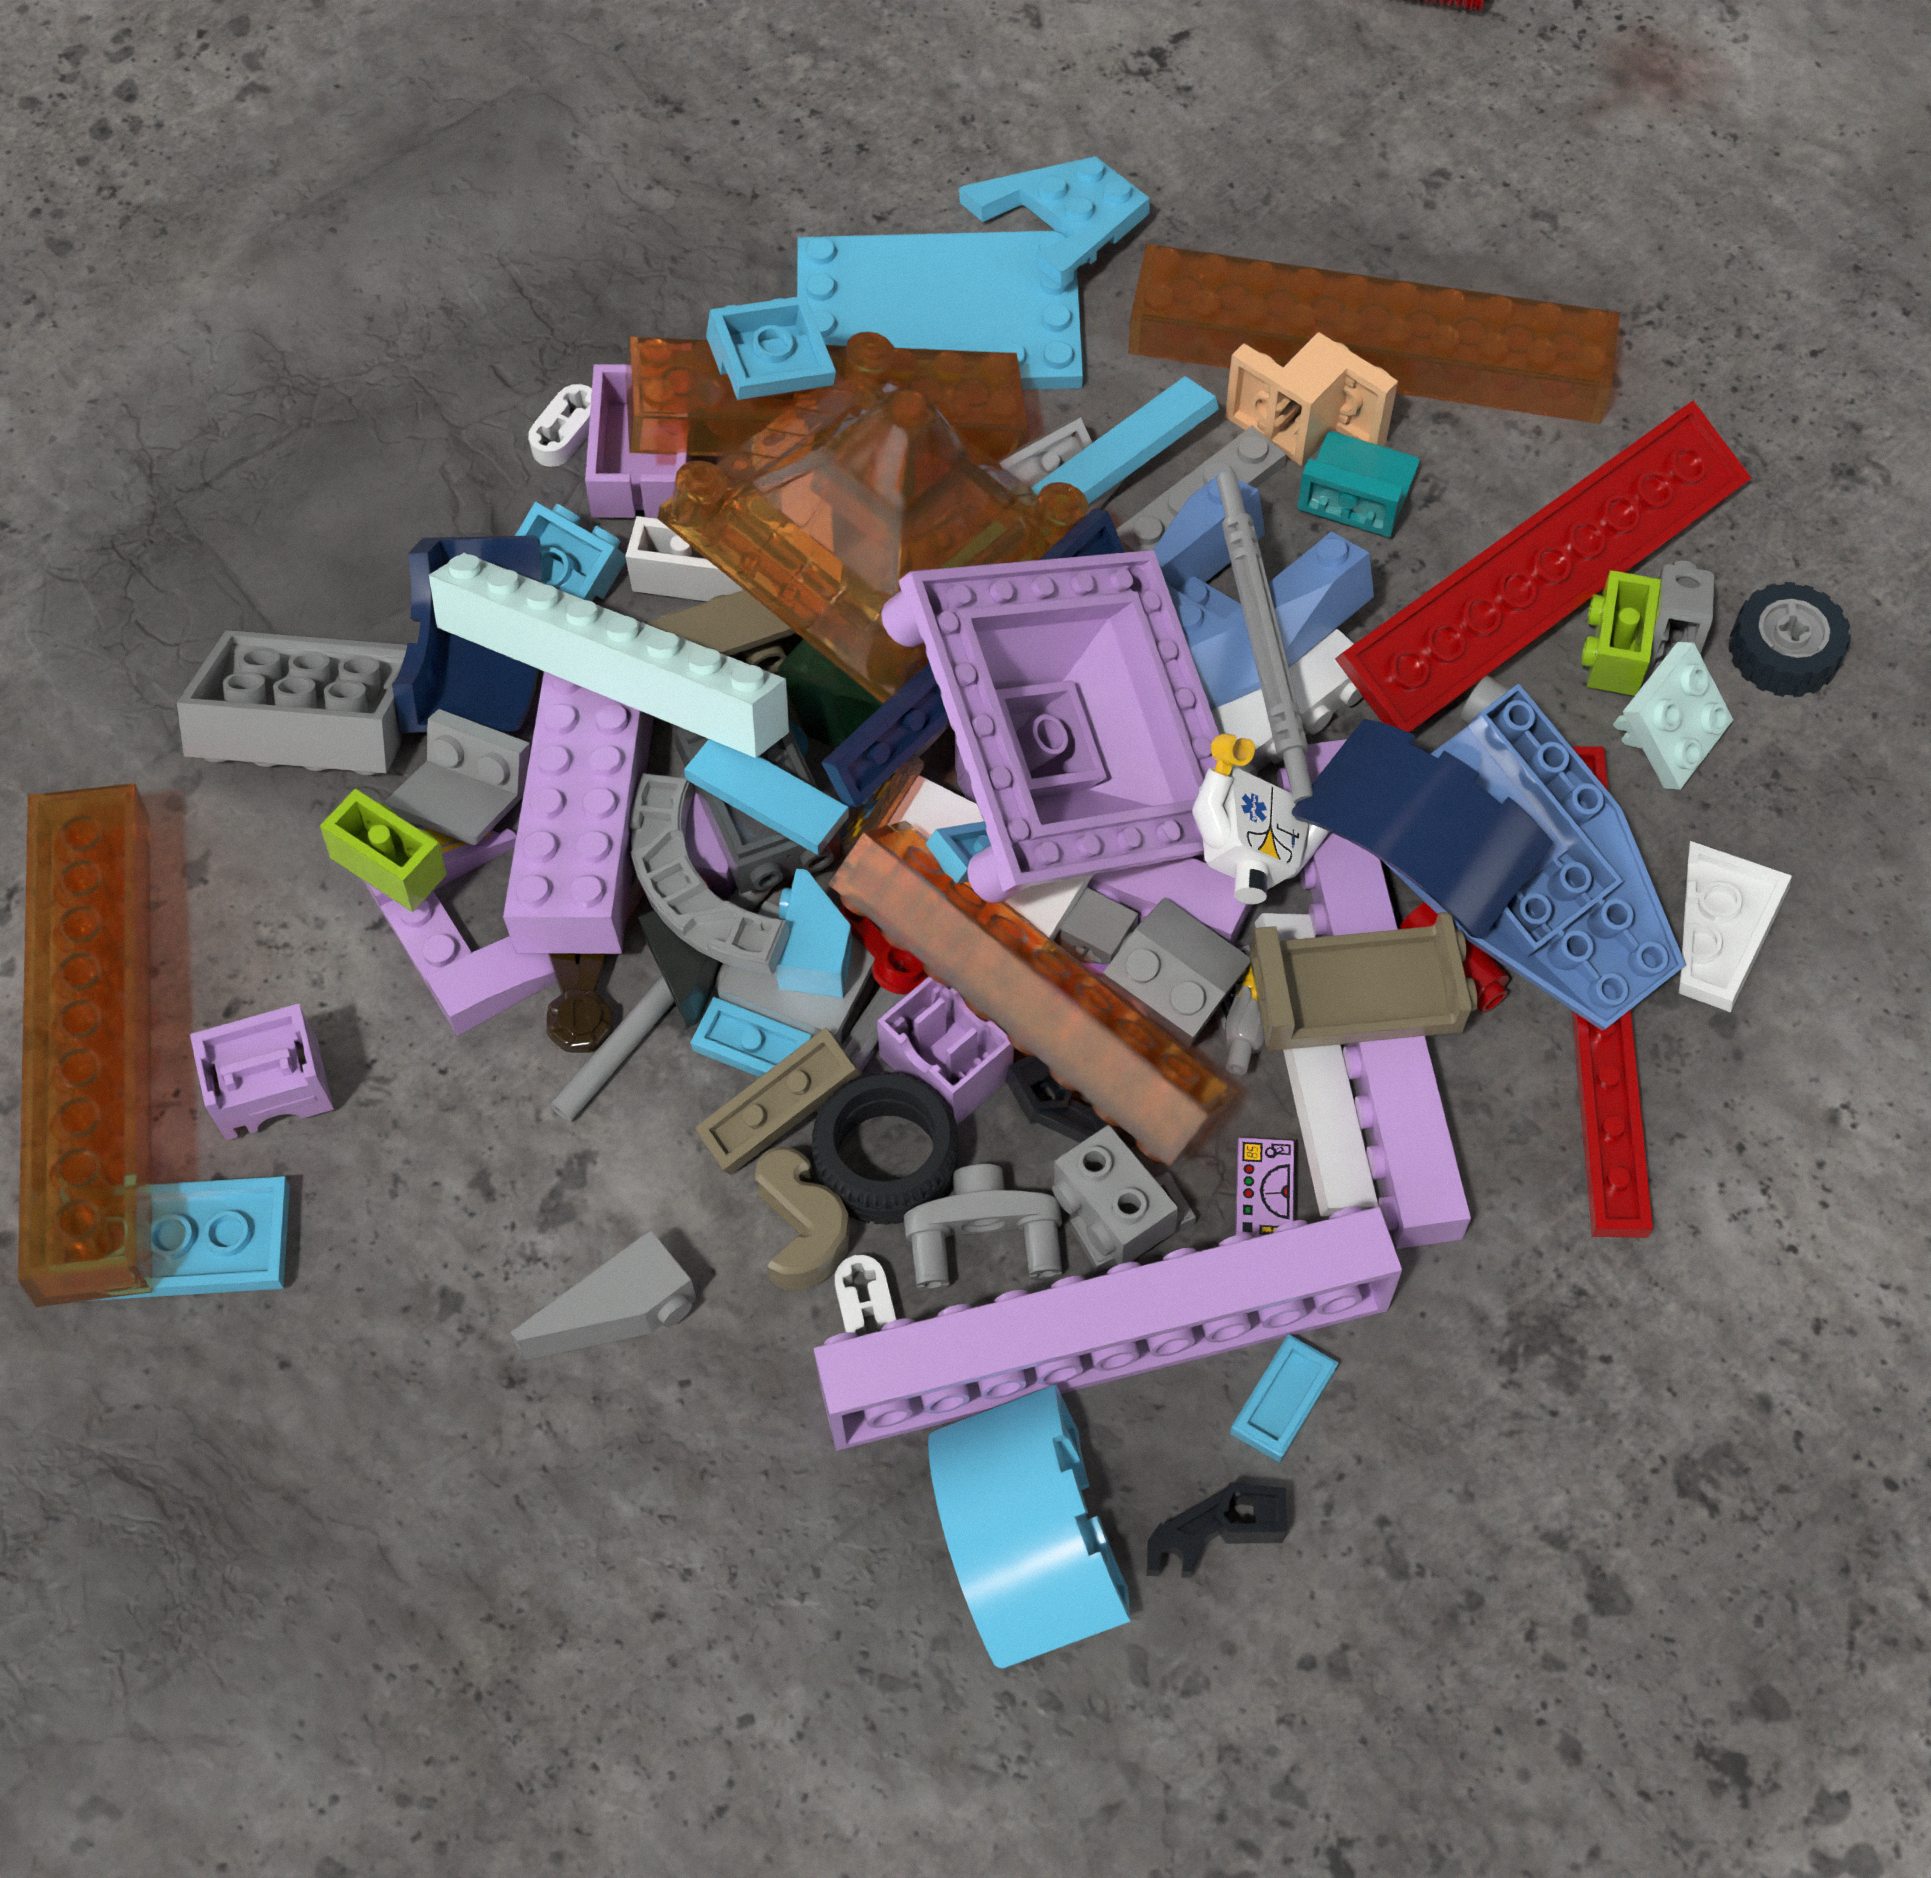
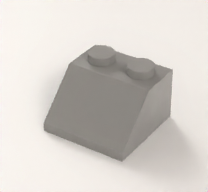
[1101,897,1251,1048]

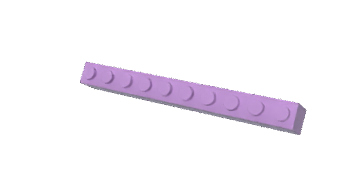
[1277,739,1471,1249]

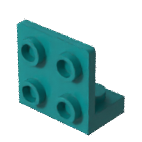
[1297,431,1420,538]

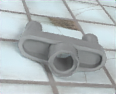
[903,1164,1062,1290]

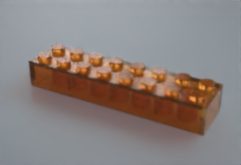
[625,337,1028,465]
[828,820,1240,1167]

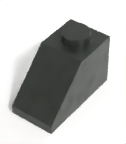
[638,910,723,1028]

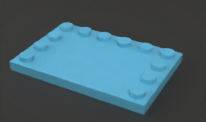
[797,231,1083,396]

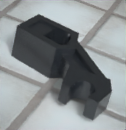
[1005,1047,1143,1149]
[1146,1483,1286,1578]

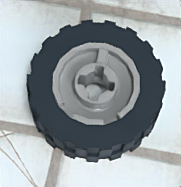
[1728,582,1851,697]

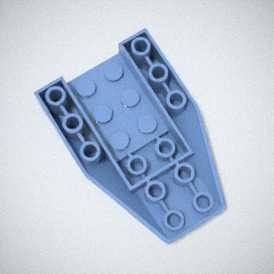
[1383,683,1686,1031]

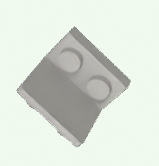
[385,709,530,845]

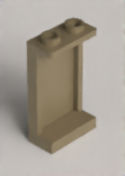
[1249,912,1477,1051]

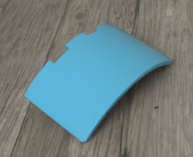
[928,1384,1130,1668]

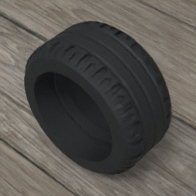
[812,1071,959,1225]

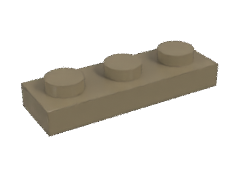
[695,1027,862,1175]

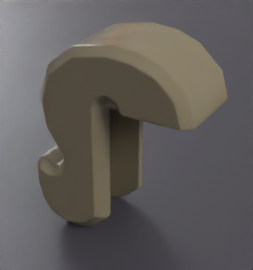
[755,1147,850,1291]

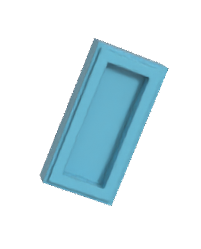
[1230,1334,1338,1463]

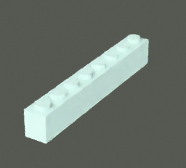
[429,553,789,758]

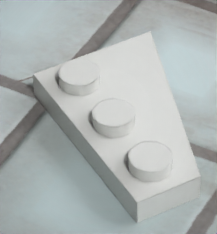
[1679,841,1792,1012]

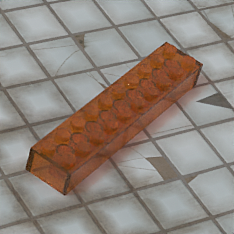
[1128,244,1620,424]
[18,783,152,1307]

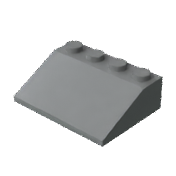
[177,630,407,775]

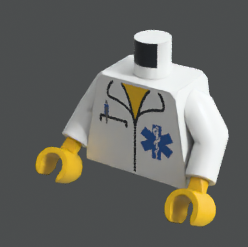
[1192,733,1329,904]

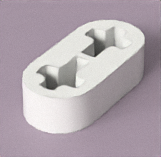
[528,384,592,467]
[835,1255,896,1337]

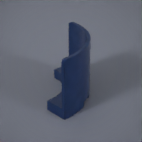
[392,535,543,733]
[1291,719,1553,939]

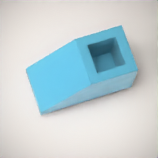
[776,869,853,998]

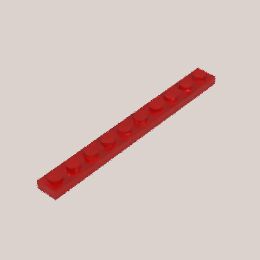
[1571,746,1653,1238]

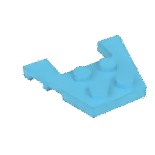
[959,156,1150,288]

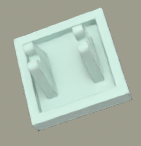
[1613,642,1733,790]

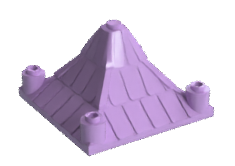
[881,550,1219,903]

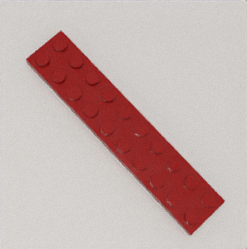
[1335,400,1752,732]

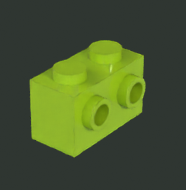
[1580,570,1661,696]
[320,788,447,913]

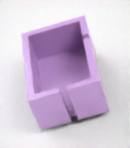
[585,364,695,518]

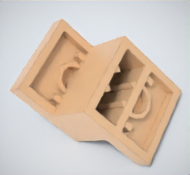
[1225,332,1398,466]

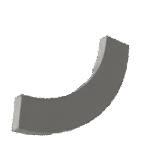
[630,773,790,976]

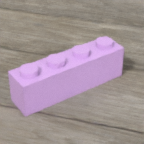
[1086,857,1252,946]

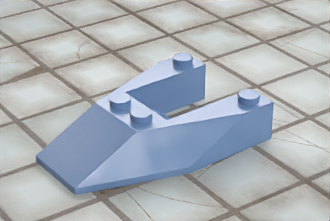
[1153,470,1374,711]

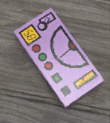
[1235,1138,1294,1238]

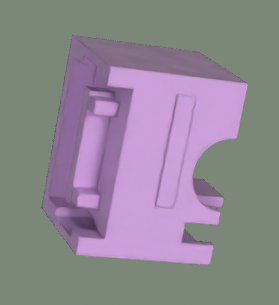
[877,970,1014,1125]
[190,1003,334,1140]

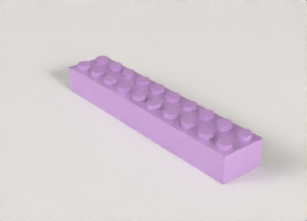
[813,1206,1402,1451]

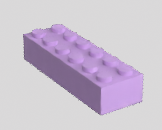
[503,671,654,954]

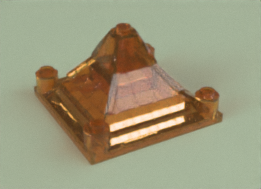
[657,332,1088,704]

